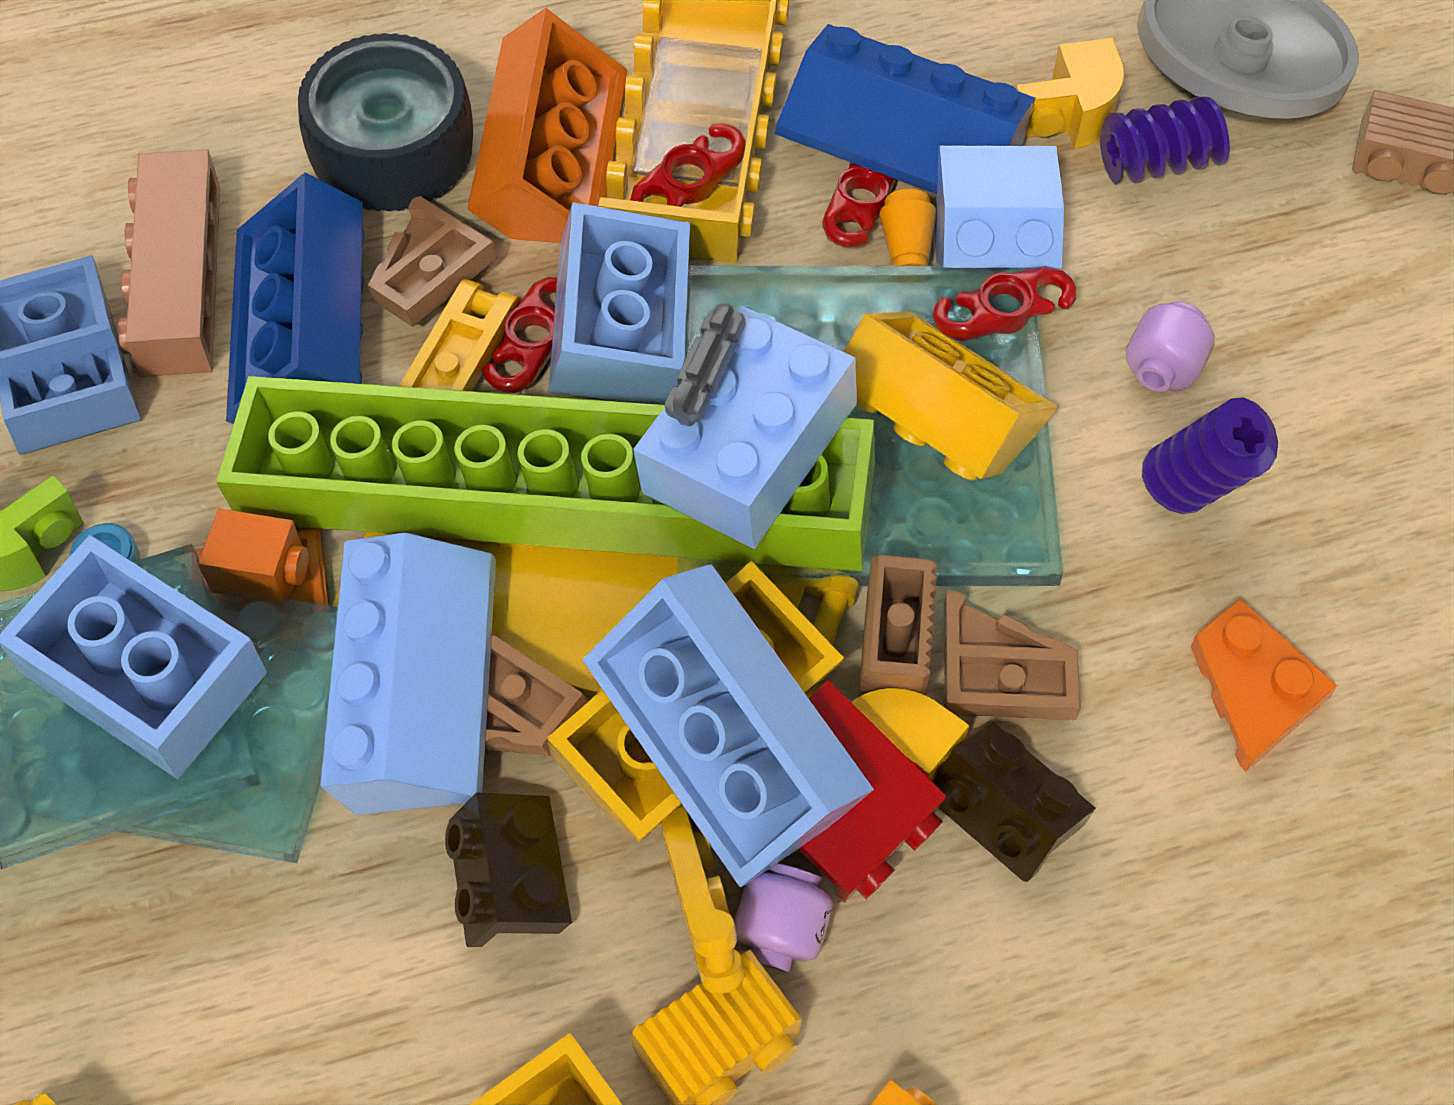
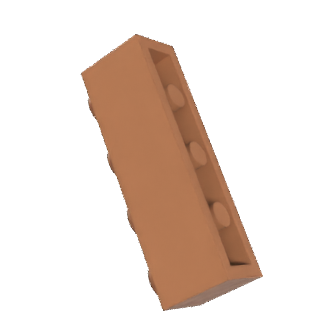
[118,149,220,377]

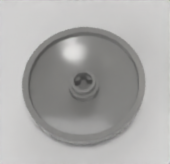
[1137,0,1359,119]

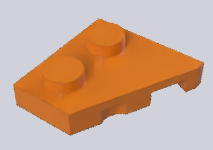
[1191,598,1337,772]

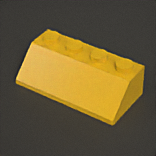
[547,561,844,843]

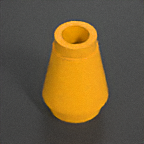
[879,189,937,280]

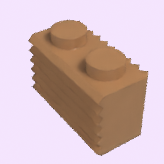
[1352,90,1454,195]
[858,555,938,697]

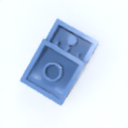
[0,255,141,455]

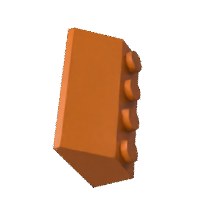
[467,8,627,243]

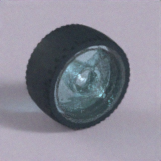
[298,33,473,211]

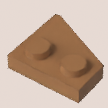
[368,196,498,327]
[485,634,588,756]

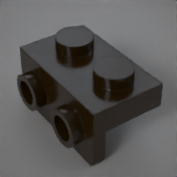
[933,722,1096,882]
[445,792,572,947]

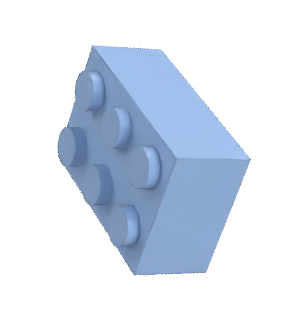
[549,202,690,405]
[633,305,857,549]
[0,535,267,779]

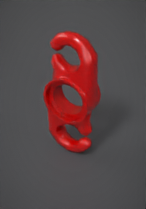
[630,123,746,207]
[822,162,896,248]
[933,266,1077,341]
[482,277,557,393]

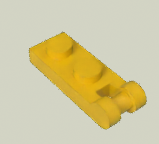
[399,279,521,391]
[661,806,744,994]

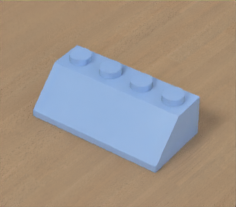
[320,532,496,815]
[582,564,874,888]

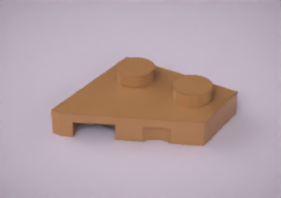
[944,591,1080,720]

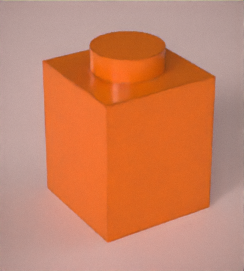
[198,508,309,608]

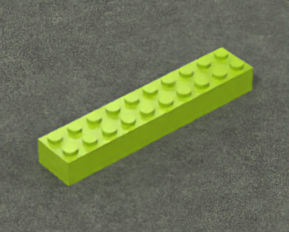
[216,376,875,572]

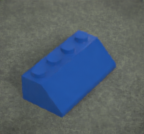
[775,24,1036,194]
[226,172,365,424]

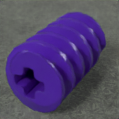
[1100,96,1230,185]
[1142,397,1278,514]

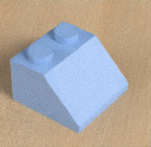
[936,146,1064,268]

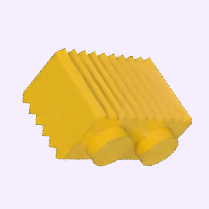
[632,950,802,1105]

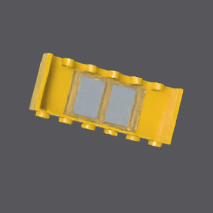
[598,0,790,263]

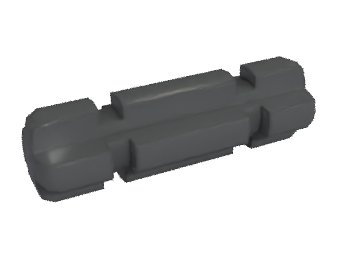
[665,303,746,426]

